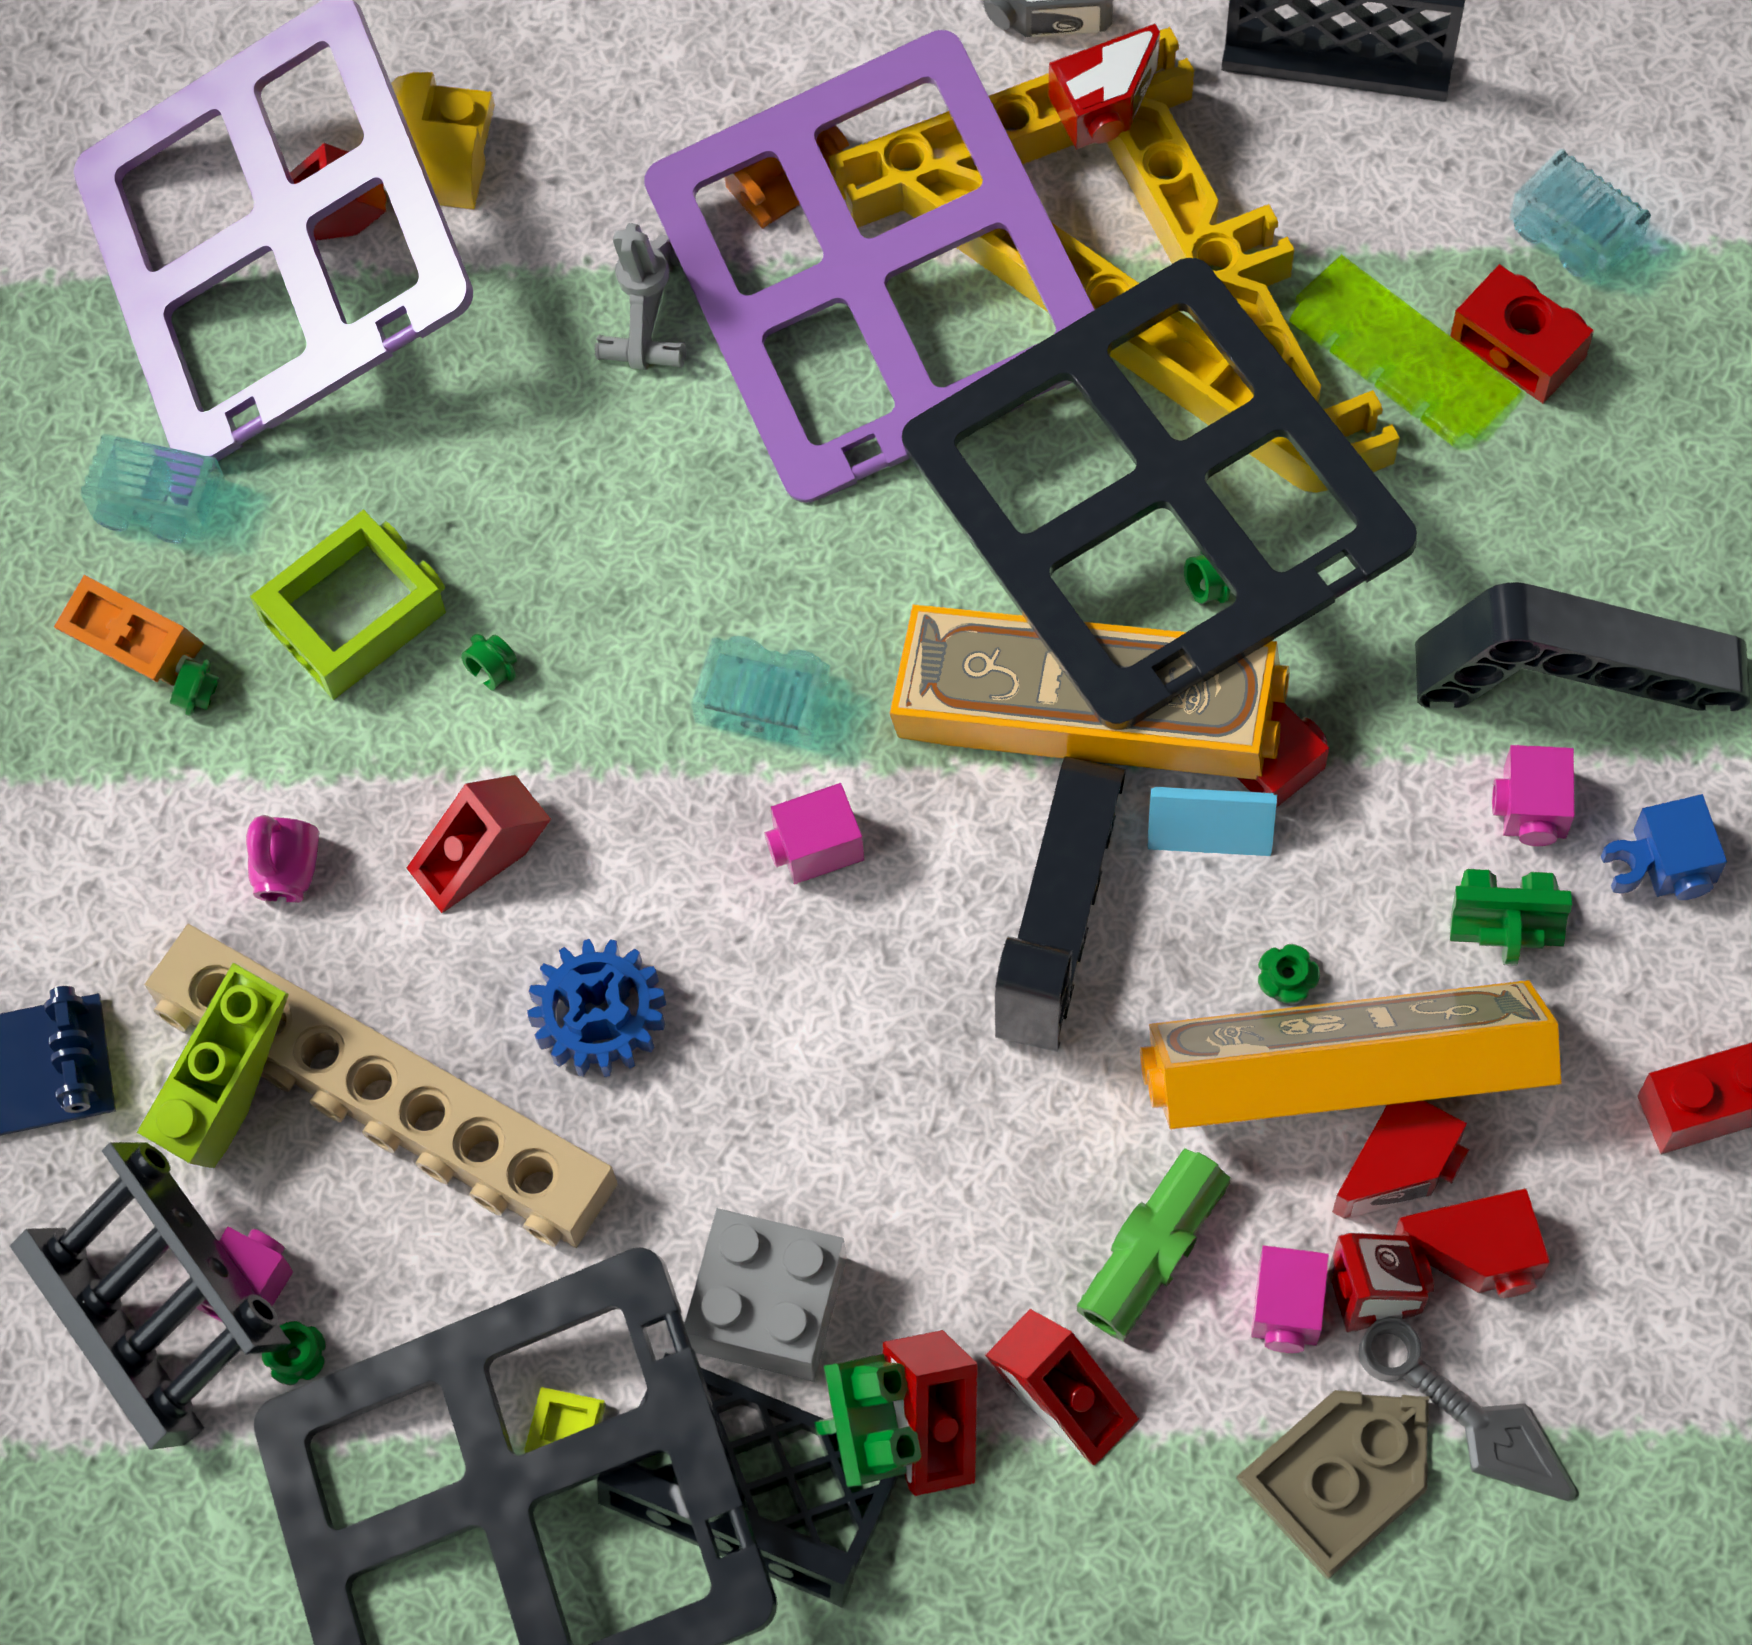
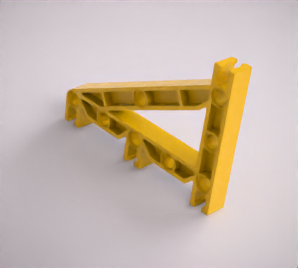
[829,27,1400,493]

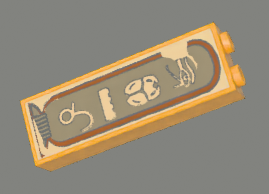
[890,604,1290,780]
[1140,980,1561,1129]

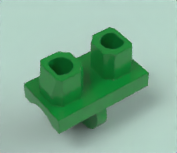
[1450,869,1572,966]
[815,1353,921,1487]

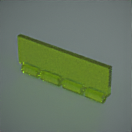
[1289,254,1522,446]

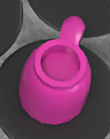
[246,815,320,903]

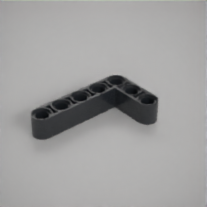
[1415,582,1750,711]
[995,756,1126,1052]

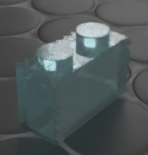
[1509,149,1651,285]
[81,434,225,544]
[691,636,832,750]

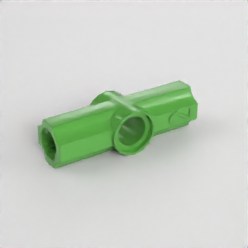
[1077,1148,1231,1342]

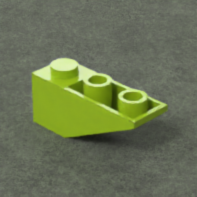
[137,963,289,1169]

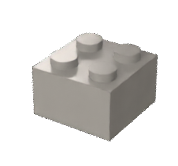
[684,1208,847,1382]

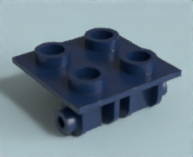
[0,986,116,1136]

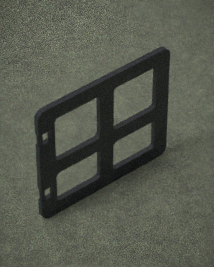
[902,258,1417,730]
[254,1247,777,1645]

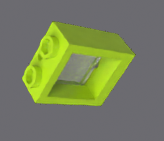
[250,509,446,700]

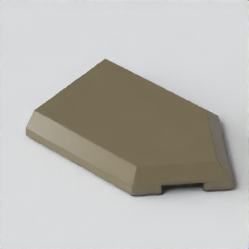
[1236,1390,1429,1580]

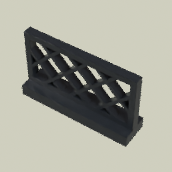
[1221,0,1465,102]
[597,1353,899,1608]

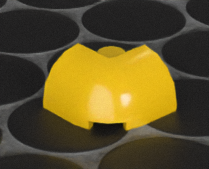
[391,72,495,209]

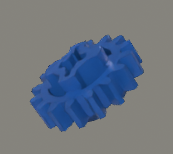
[527,939,667,1077]

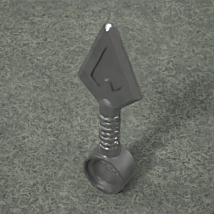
[1358,1318,1576,1501]

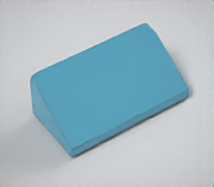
[1147,787,1277,856]

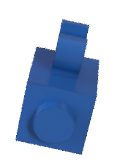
[1601,794,1727,900]

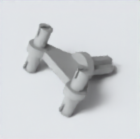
[595,223,686,370]

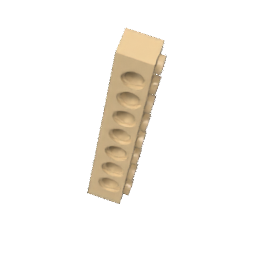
[144,923,618,1248]

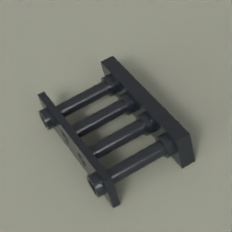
[10,1142,291,1450]

